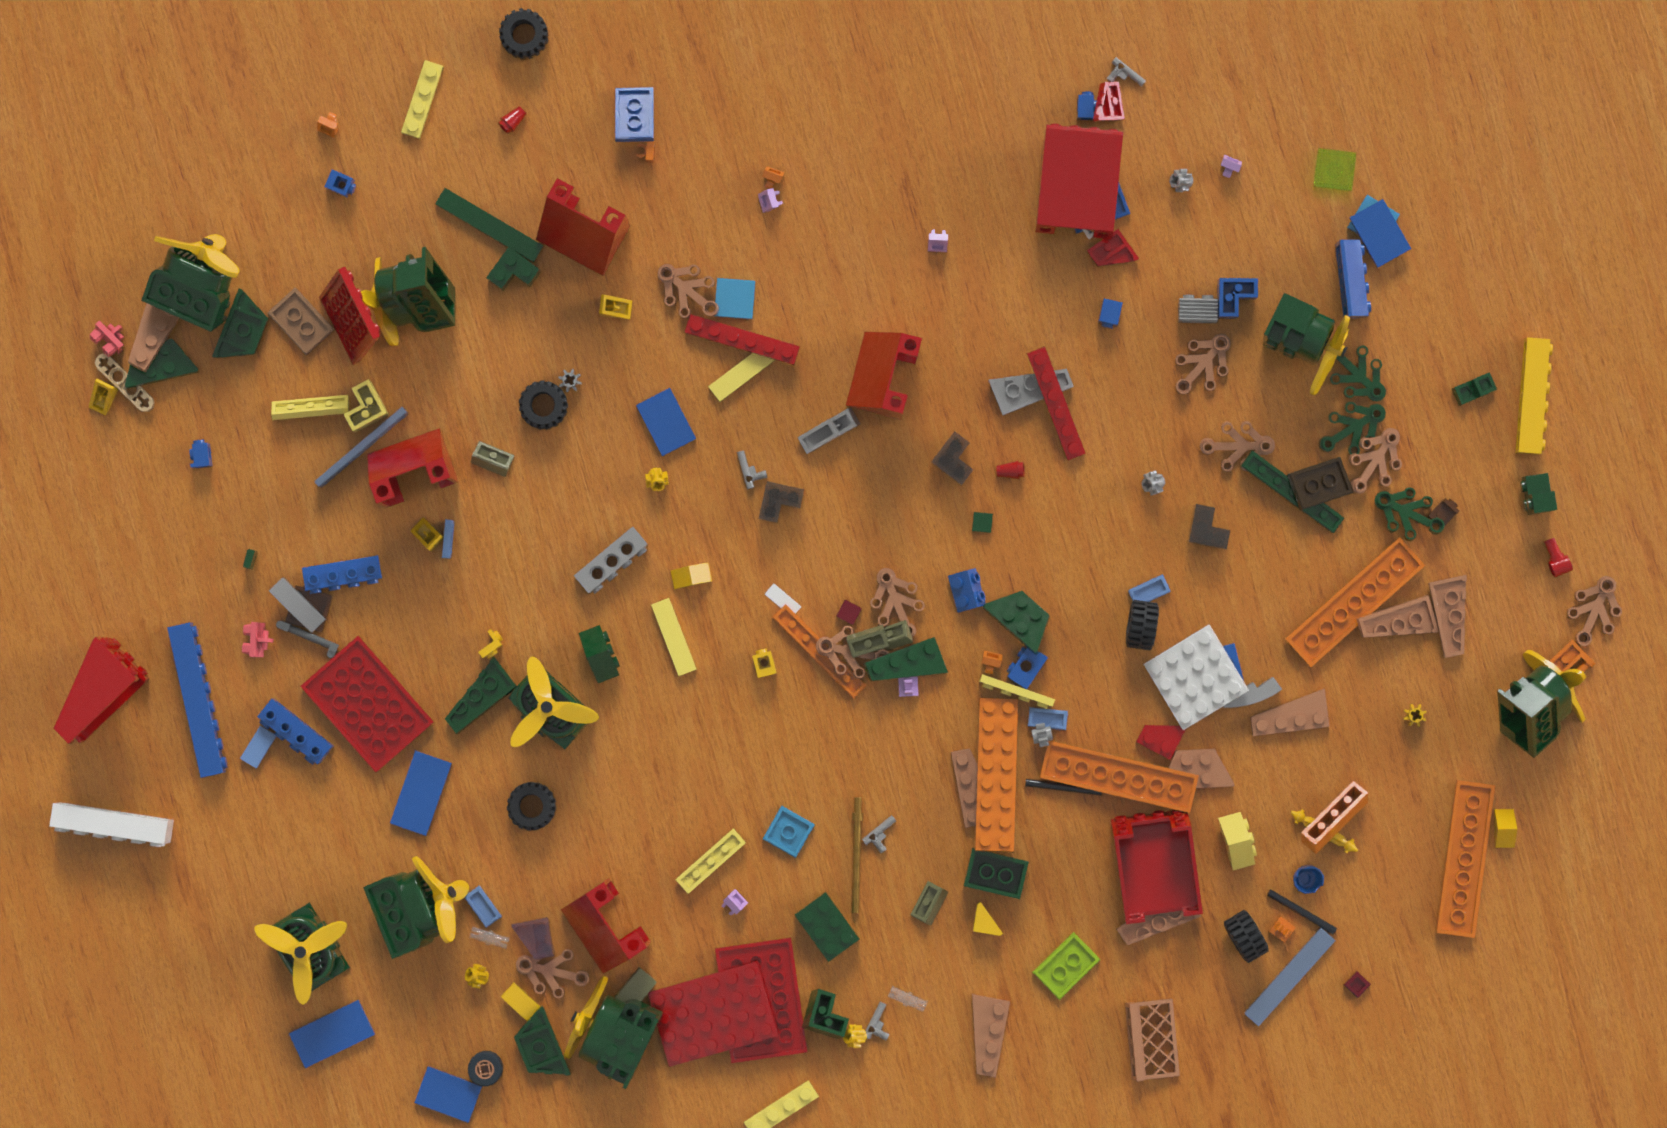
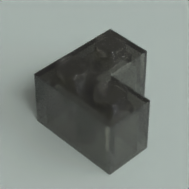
[931,431,973,486]
[758,481,805,524]
[1187,504,1230,550]

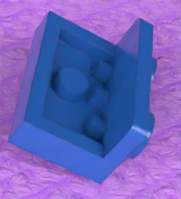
[948,568,986,613]

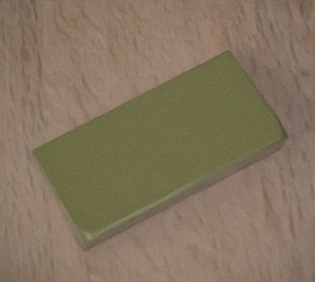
[471,441,514,477]
[876,620,913,651]
[847,625,889,658]
[910,881,948,925]
[614,967,657,1003]

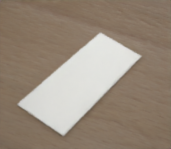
[765,583,801,614]

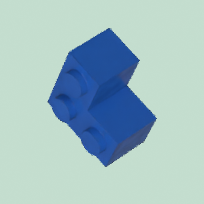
[1217,278,1258,319]

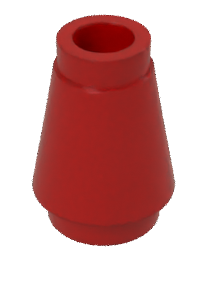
[498,106,527,134]
[996,460,1025,479]

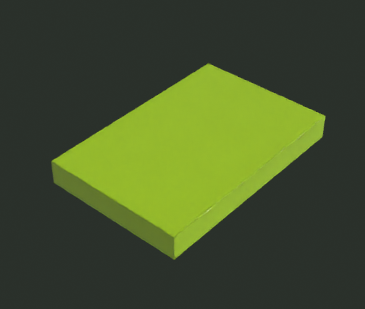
[1033,932,1100,1000]

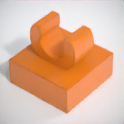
[317,112,338,138]
[636,141,655,163]
[762,166,785,189]
[981,650,1003,674]
[1269,916,1296,943]

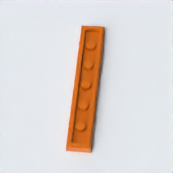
[772,604,867,699]

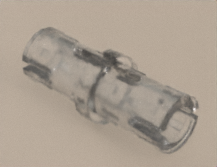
[469,926,510,949]
[888,986,928,1012]

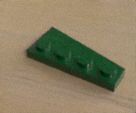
[863,637,948,681]
[445,656,517,735]

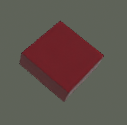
[836,600,862,625]
[1343,971,1371,998]

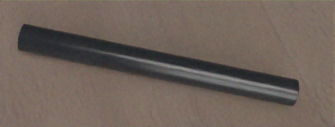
[1025,779,1102,796]
[1267,889,1337,934]

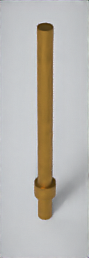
[851,797,864,913]

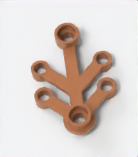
[658,264,719,318]
[1175,334,1230,395]
[1200,421,1275,472]
[1349,428,1402,493]
[870,568,925,637]
[1567,576,1622,646]
[816,626,889,679]
[516,944,589,998]

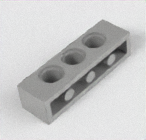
[574,527,648,594]

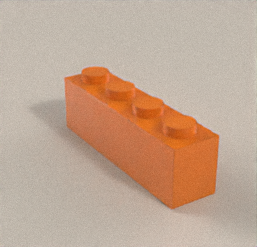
[1301,781,1368,854]

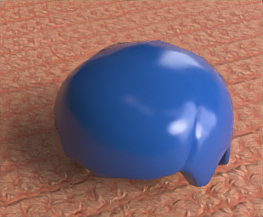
[1293,865,1324,894]

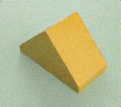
[599,294,632,319]
[88,379,119,415]
[411,517,444,552]
[671,563,712,589]
[1494,809,1517,848]
[972,902,1003,936]

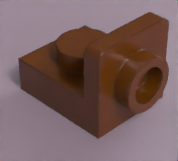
[1428,498,1459,526]

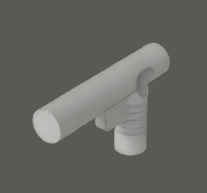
[1106,57,1146,86]
[737,450,768,489]
[862,815,896,853]
[865,1001,889,1041]

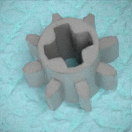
[1170,169,1193,192]
[558,369,582,392]
[1142,470,1165,496]
[1031,723,1053,747]

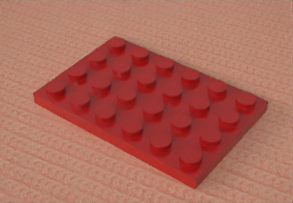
[319,267,380,365]
[300,635,434,773]
[715,937,808,1063]
[648,961,779,1067]

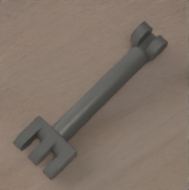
[276,621,339,658]

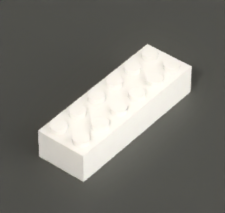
[49,802,174,847]

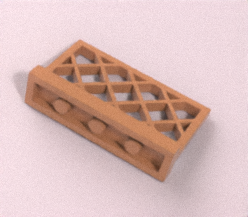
[1125,999,1180,1081]

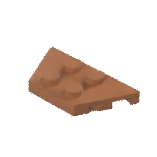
[1168,749,1234,788]

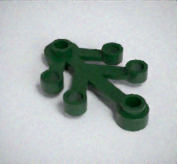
[1330,345,1386,402]
[1319,402,1386,455]
[1374,487,1445,541]

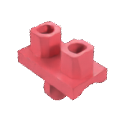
[90,320,124,357]
[242,622,274,657]

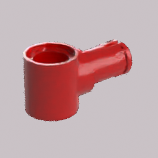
[1544,538,1573,578]

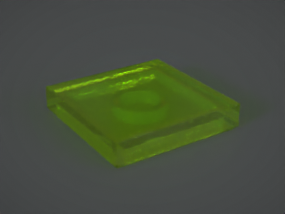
[1313,148,1356,191]

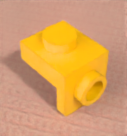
[478,629,503,659]

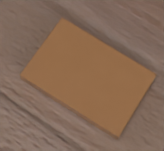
[267,287,335,356]

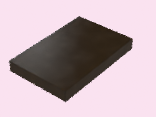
[1287,457,1353,511]

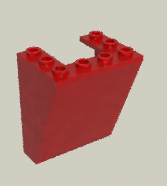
[1035,123,1123,240]
[536,178,630,276]
[846,332,922,420]
[367,428,459,508]
[53,637,149,744]
[1110,809,1203,925]
[561,878,651,974]

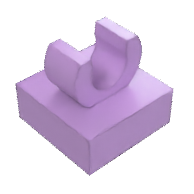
[1221,155,1242,178]
[758,188,783,213]
[928,230,948,252]
[898,677,918,697]
[722,889,748,915]

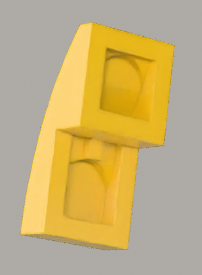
[501,982,540,1021]

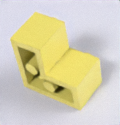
[344,379,389,433]
[1218,812,1257,870]

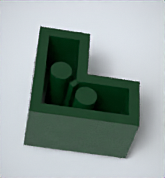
[486,247,541,291]
[1520,473,1557,515]
[579,625,620,684]
[802,989,849,1039]

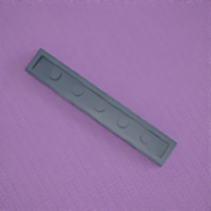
[314,407,408,487]
[1244,927,1336,1026]

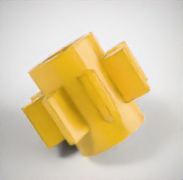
[645,468,669,491]
[1403,704,1427,727]
[465,964,489,989]
[843,1025,867,1048]

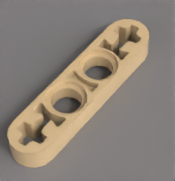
[95,354,155,412]

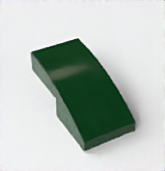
[1452,372,1497,406]

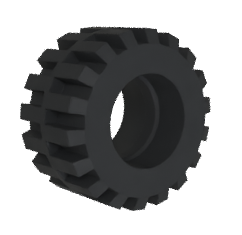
[499,8,549,60]
[519,381,568,430]
[1126,600,1159,651]
[507,782,556,831]
[1224,910,1269,963]

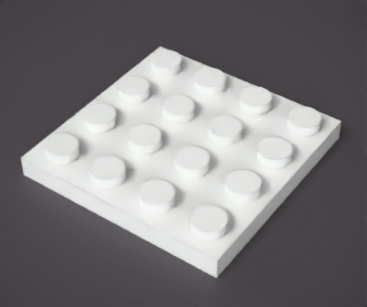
[1144,625,1249,730]

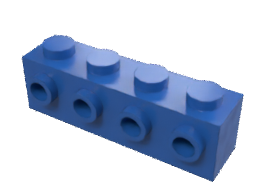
[302,555,382,594]
[257,698,334,765]

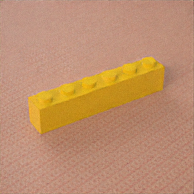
[1515,337,1553,455]

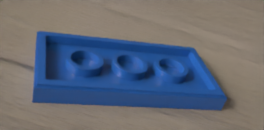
[390,751,452,836]
[289,1000,375,1068]

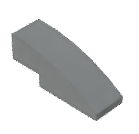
[797,408,860,454]
[269,577,326,633]
[1222,677,1282,708]

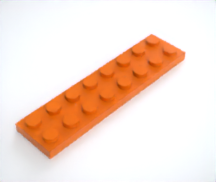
[1285,537,1425,668]
[975,698,1018,853]
[1040,741,1199,813]
[1436,780,1495,938]

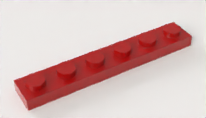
[685,314,800,366]
[1026,346,1086,460]

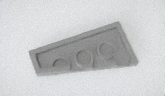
[988,369,1074,416]

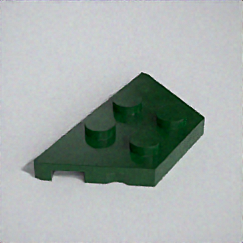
[212,288,269,358]
[125,339,199,389]
[983,591,1050,655]
[514,1005,571,1076]

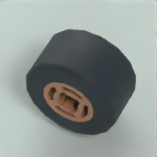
[468,1051,503,1086]

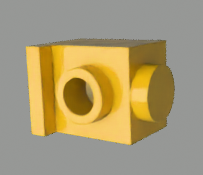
[752,648,777,678]

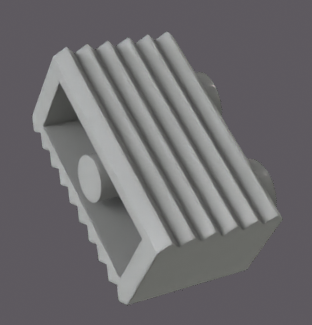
[1178,295,1218,323]

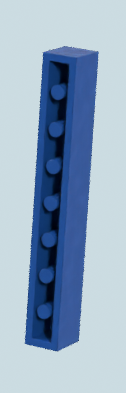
[167,622,228,778]

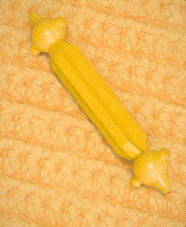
[1291,809,1358,854]

